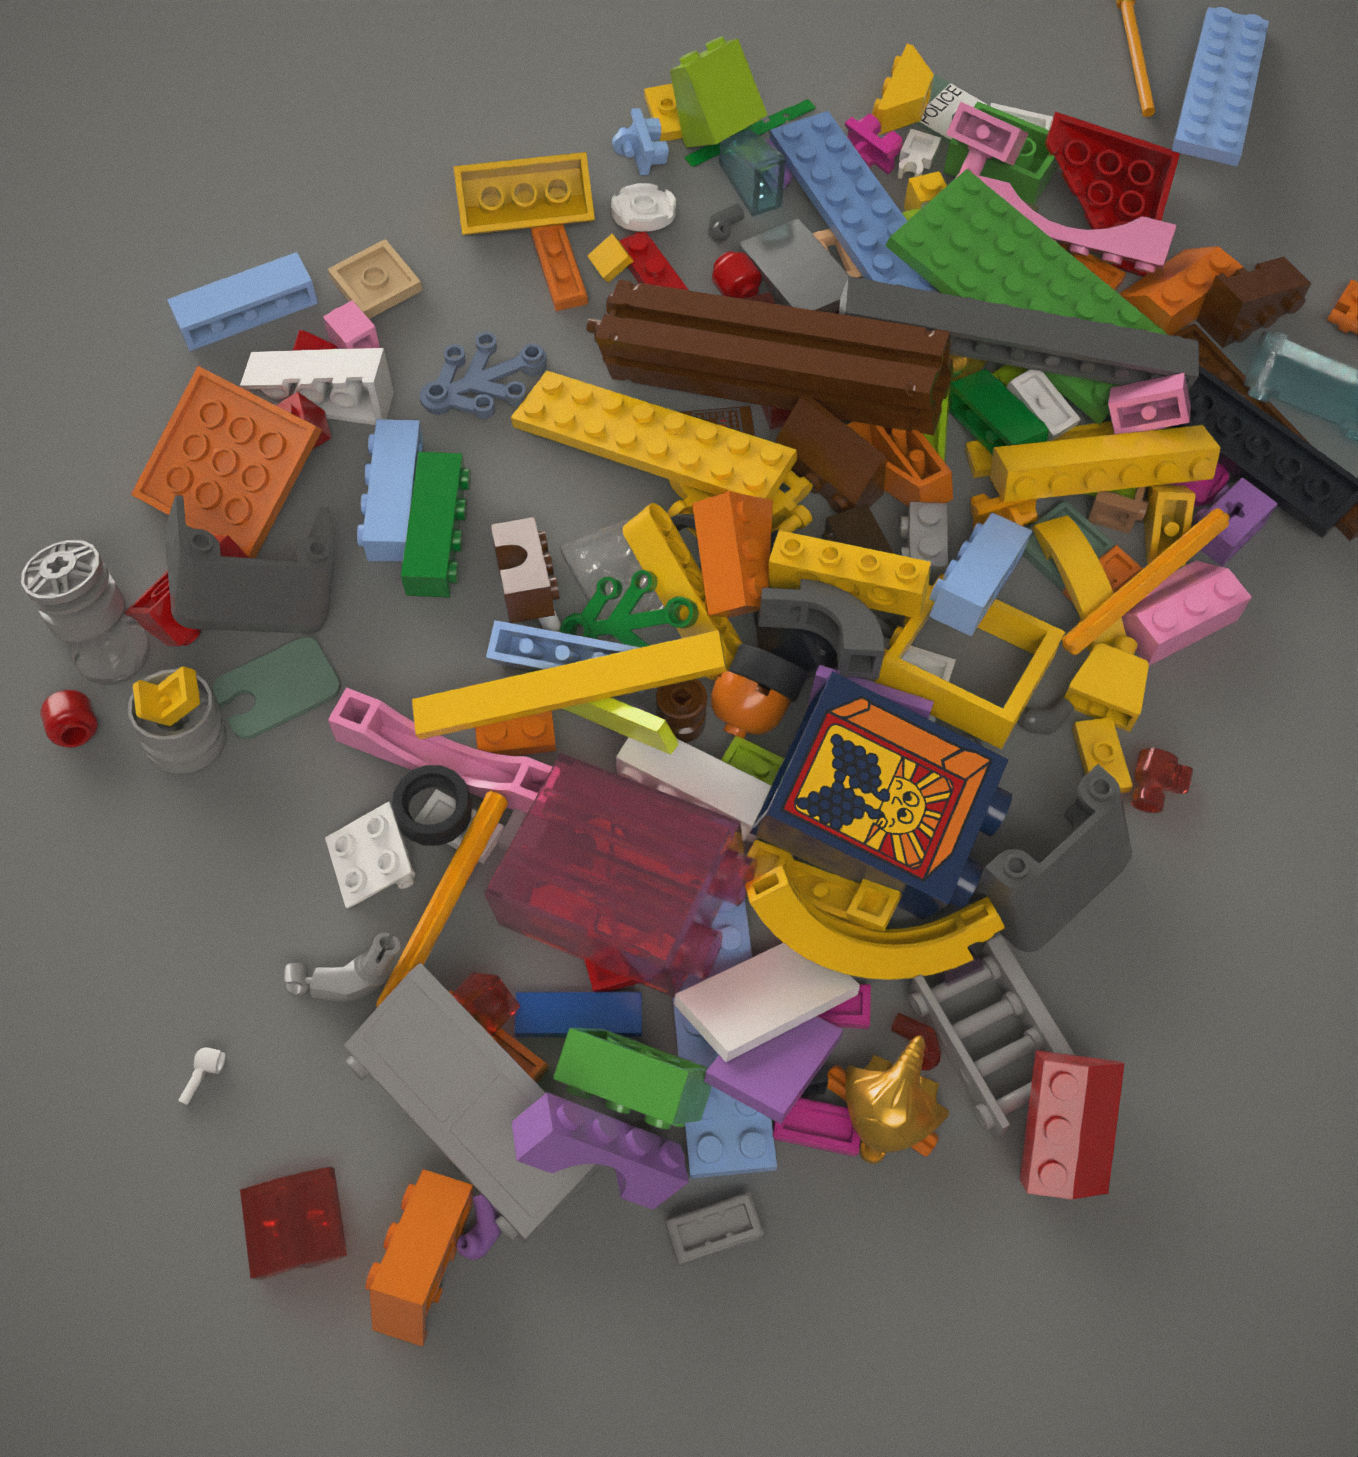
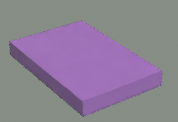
[704,1016,843,1124]

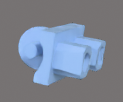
[612,108,669,175]

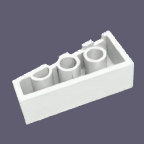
[240,348,394,425]

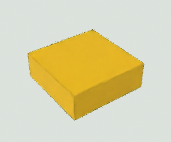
[587,234,633,283]

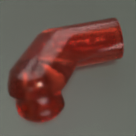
[891,1013,942,1071]

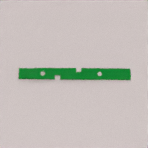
[684,99,816,167]

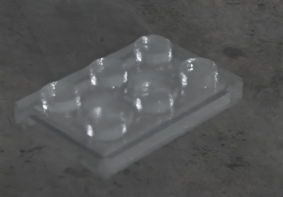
[560,519,664,640]

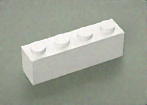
[616,737,771,843]

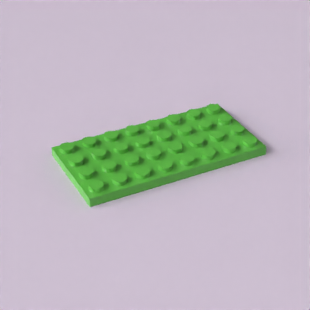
[885,169,1168,425]

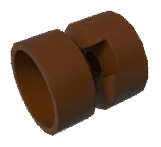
[656,679,707,743]

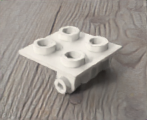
[325,801,416,909]

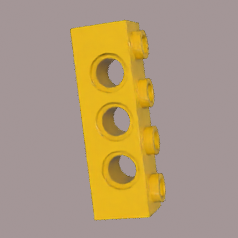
[768,530,931,619]

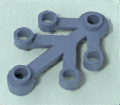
[420,332,547,419]

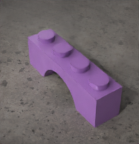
[512,1092,689,1210]

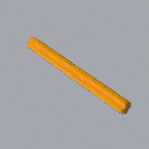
[1062,508,1230,655]
[376,791,508,1007]

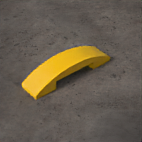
[1032,515,1126,653]
[740,839,902,931]

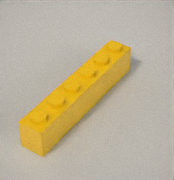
[990,425,1221,502]

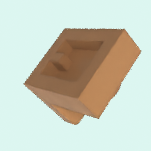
[1088,487,1149,534]

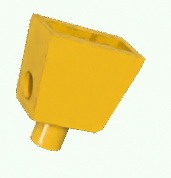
[1064,636,1149,732]

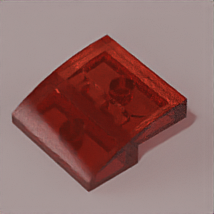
[240,1167,347,1280]

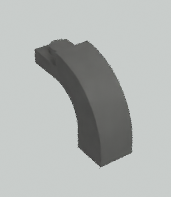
[758,579,885,679]

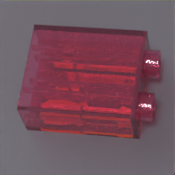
[484,753,757,998]

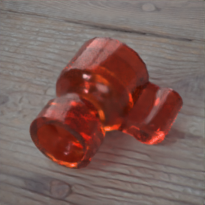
[1131,748,1193,813]

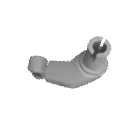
[284,932,400,1003]

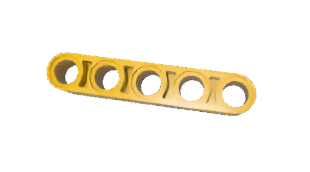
[622,503,743,681]

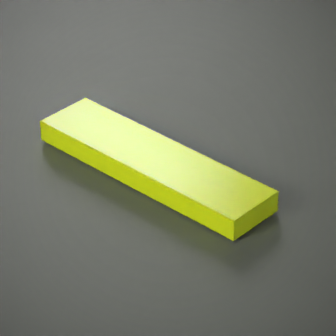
[562,698,679,755]

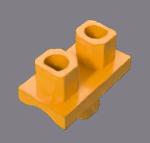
[970,493,1038,530]

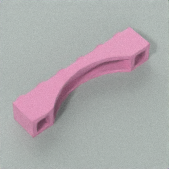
[977,175,1177,273]
[328,687,565,822]

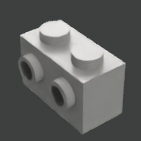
[899,502,948,586]

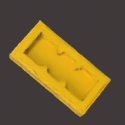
[644,83,683,141]
[1072,717,1133,793]

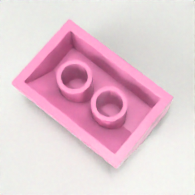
[1122,561,1252,666]

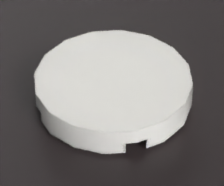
[611,183,676,232]

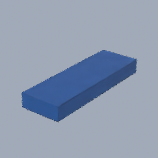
[515,992,642,1038]

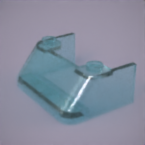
[1244,332,1358,442]

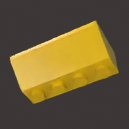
[453,152,595,236]

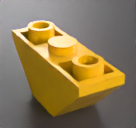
[872,44,934,135]

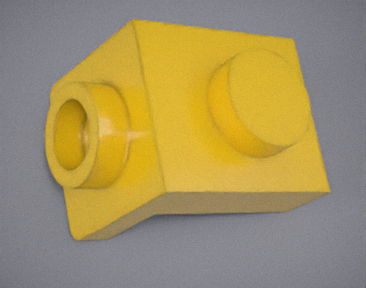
[133,666,200,726]

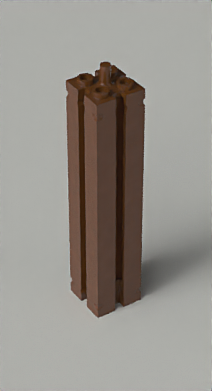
[587,280,954,436]

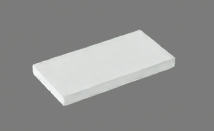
[674,943,860,1062]

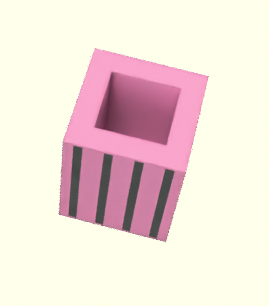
[323,301,380,349]

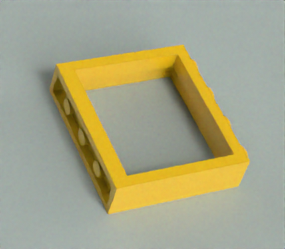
[875,573,1065,750]

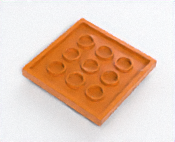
[131,366,322,558]

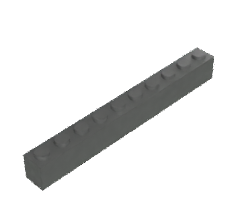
[839,276,1199,391]

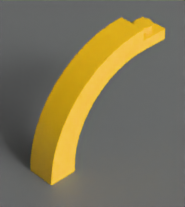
[745,865,1005,980]

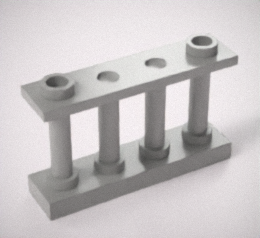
[908,935,1075,1139]

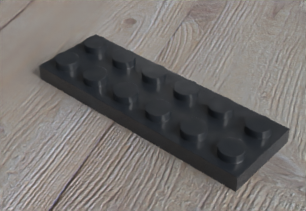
[1170,365,1358,539]

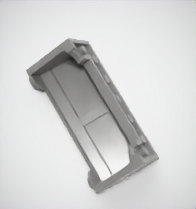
[344,963,602,1243]

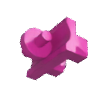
[845,113,903,175]

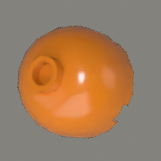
[711,671,791,739]

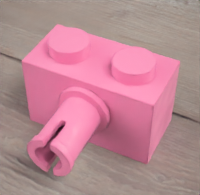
[946,102,1029,178]
[1108,373,1191,434]

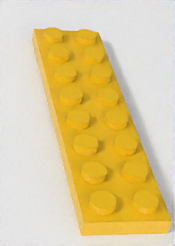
[511,371,797,500]

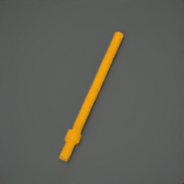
[1116,0,1155,117]

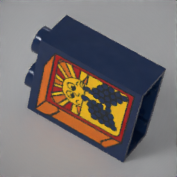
[749,671,1012,920]

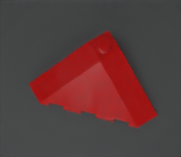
[1045,111,1180,277]

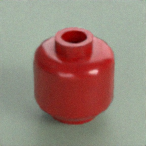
[712,251,762,300]
[40,690,98,748]

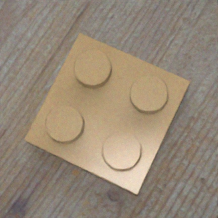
[327,239,423,319]

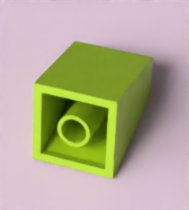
[670,36,768,148]

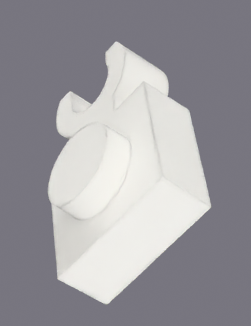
[897,129,941,179]

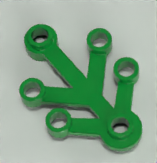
[560,570,699,648]

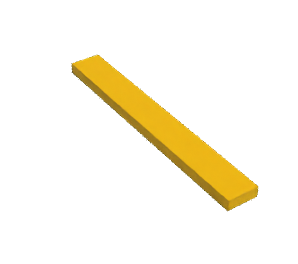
[412,630,727,740]

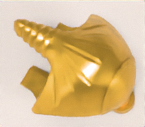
[846,1035,949,1164]

